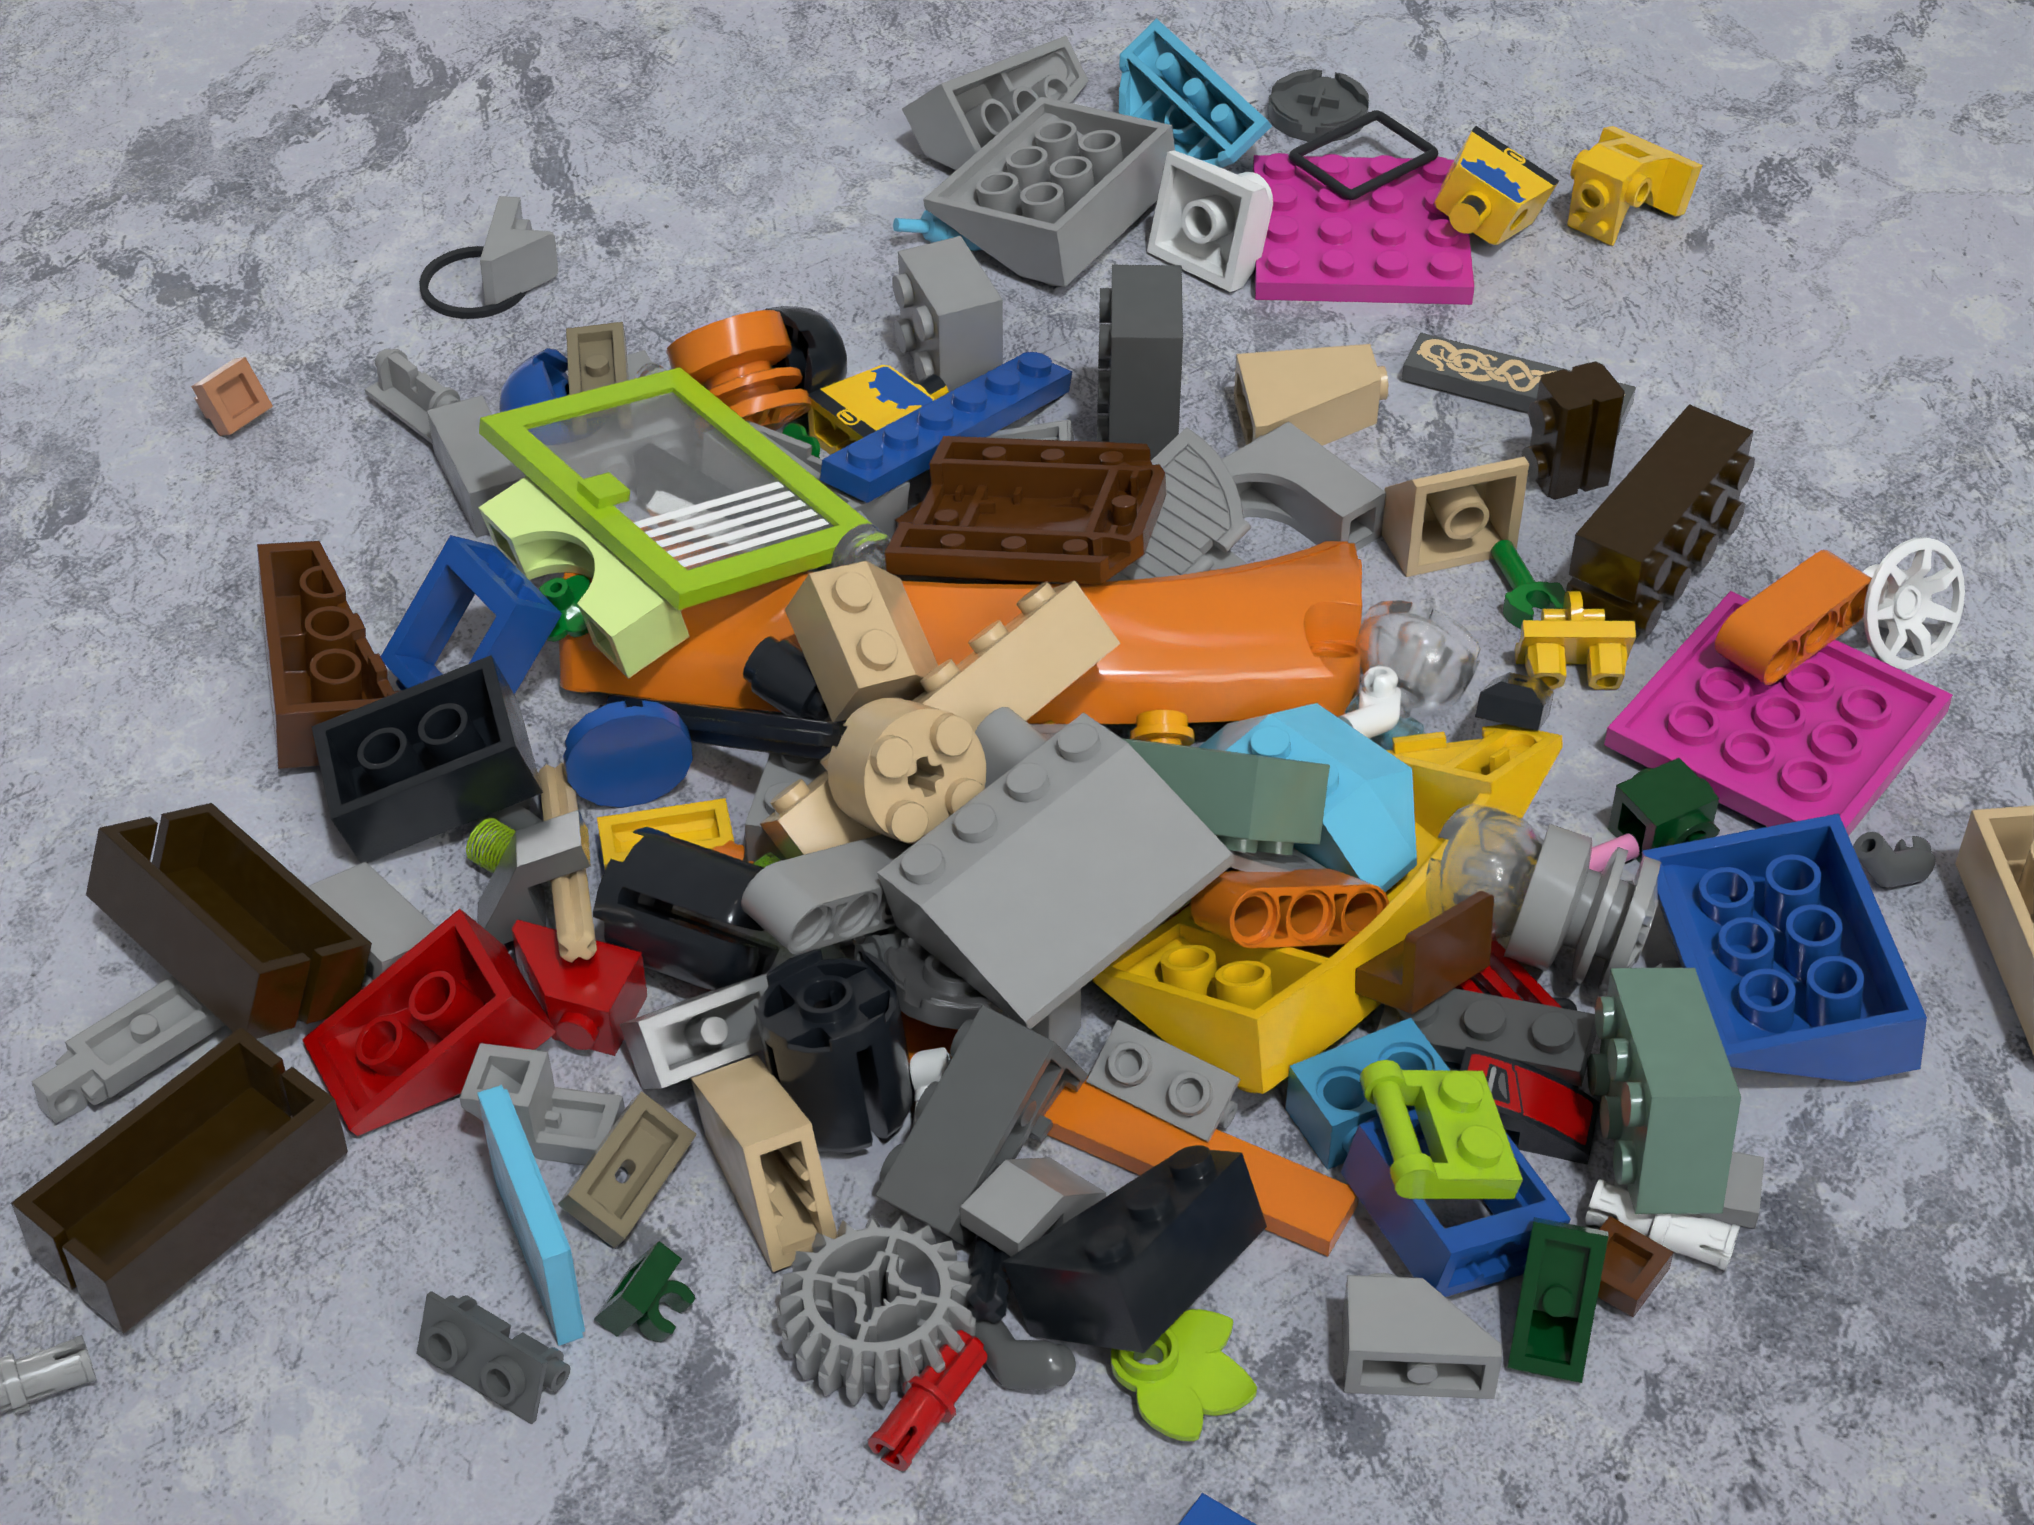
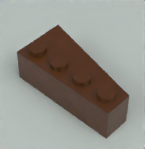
[257,541,399,769]

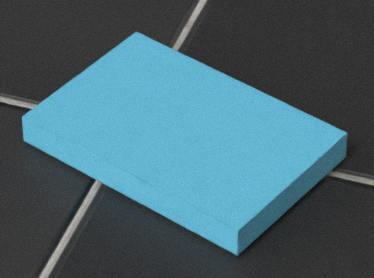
[477,1085,585,1346]

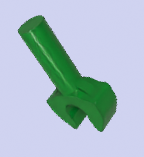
[1491,540,1566,629]

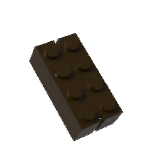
[1566,404,1755,640]
[86,803,372,1039]
[11,1027,348,1334]

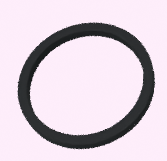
[419,246,527,319]

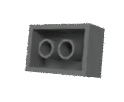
[1097,264,1183,460]

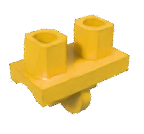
[1515,591,1636,690]

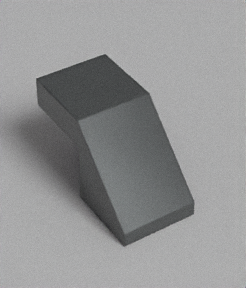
[478,810,591,944]

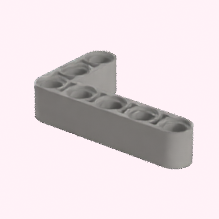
[741,707,1049,954]

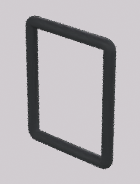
[1289,110,1439,200]

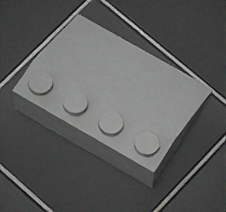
[923,97,1175,287]
[877,712,1235,1029]

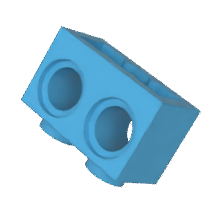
[1285,1018,1450,1170]

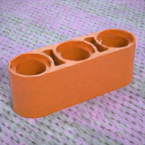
[1715,549,1872,685]
[1191,869,1389,948]

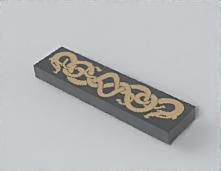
[1402,332,1636,435]

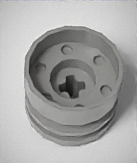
[1504,824,1661,992]

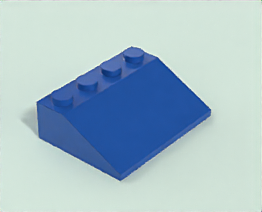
[1642,813,1927,1082]

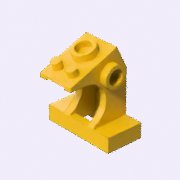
[1567,126,1703,246]

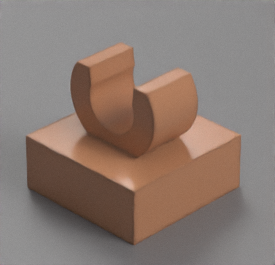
[191,357,273,436]

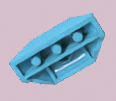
[1119,18,1272,168]
[1199,703,1417,892]

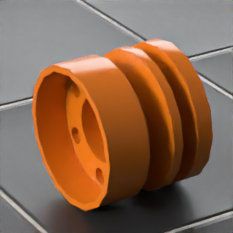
[666,310,812,446]

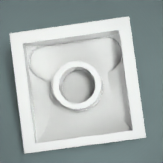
[1147,150,1273,292]

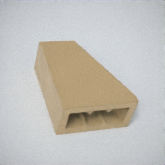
[1234,344,1388,446]
[691,1055,838,1272]

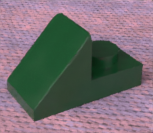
[1507,1217,1609,1383]

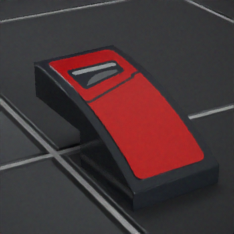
[1460,1047,1600,1165]

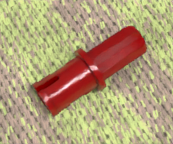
[867,1330,987,1471]

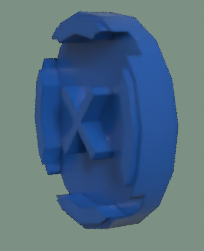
[563,700,693,808]

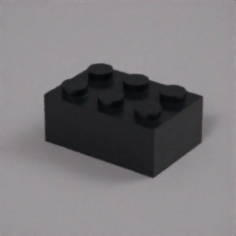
[312,655,543,863]

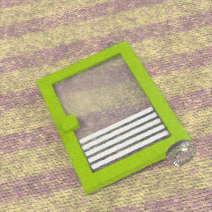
[479,362,891,610]

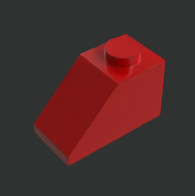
[512,919,648,1056]

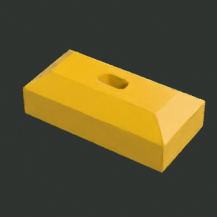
[597,798,735,870]

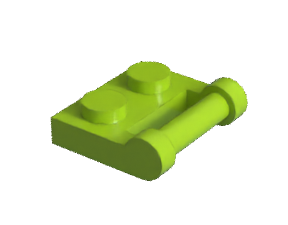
[1360,1060,1523,1199]

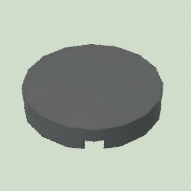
[1268,69,1369,142]

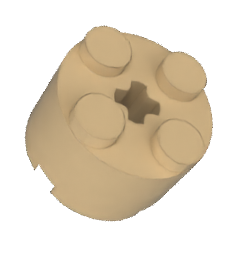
[827,698,986,844]

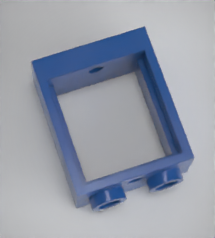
[381,535,562,695]
[1341,1110,1571,1297]

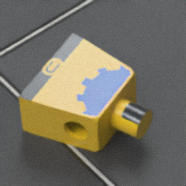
[1434,126,1559,245]
[808,365,949,455]

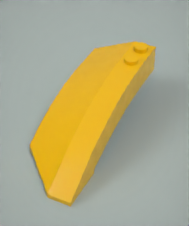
[1093,724,1563,1094]

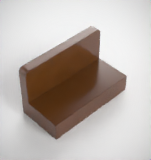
[1355,890,1494,1014]

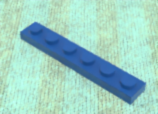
[820,352,1073,503]

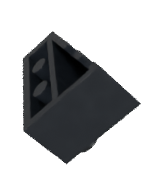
[1003,1145,1267,1353]

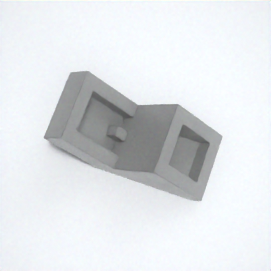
[459,1043,625,1165]
[960,1157,1106,1256]

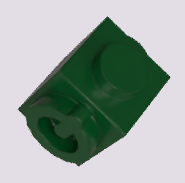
[1608,758,1720,863]

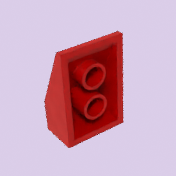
[302,909,556,1136]

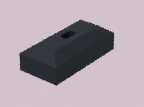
[1475,672,1554,731]

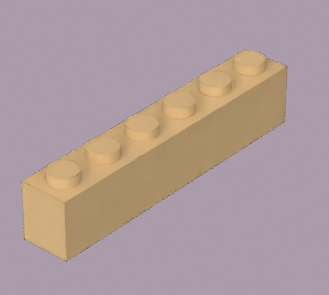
[760,581,1121,859]

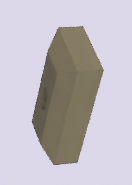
[558,1091,697,1248]

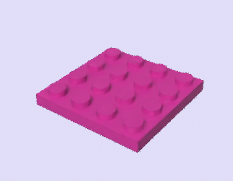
[1253,153,1474,305]
[1604,591,1953,836]

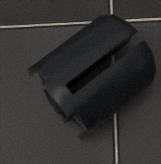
[593,827,780,991]
[754,949,914,1153]

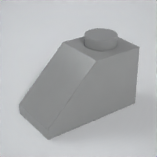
[620,974,768,1089]
[1342,1273,1502,1399]

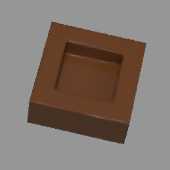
[1598,1216,1674,1317]

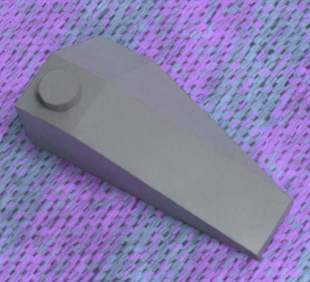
[902,36,1089,170]

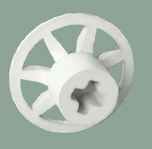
[1860,537,1965,670]

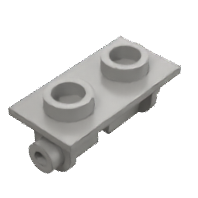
[365,349,460,444]
[1086,1019,1241,1142]

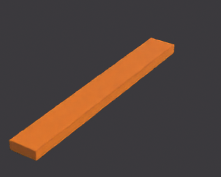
[901,1011,1359,1257]

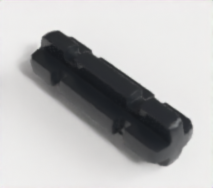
[966,1236,1011,1324]

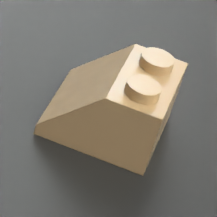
[1381,456,1529,577]
[785,561,938,722]

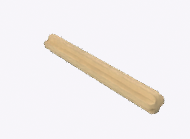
[538,762,597,963]

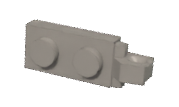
[32,976,225,1124]

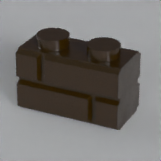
[1522,361,1625,500]

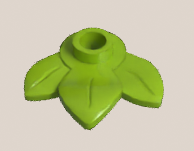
[1111,1309,1257,1442]

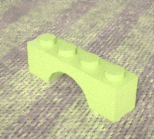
[478,476,690,678]

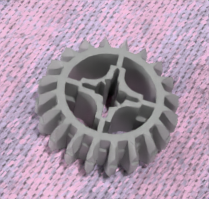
[777,1214,976,1408]

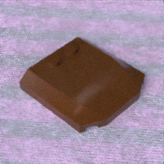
[885,436,1167,585]

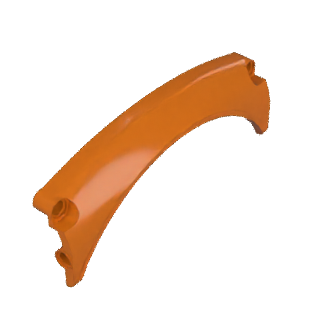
[559,531,1362,724]

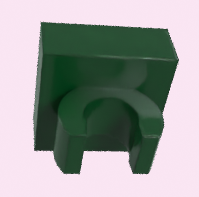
[594,1241,696,1343]

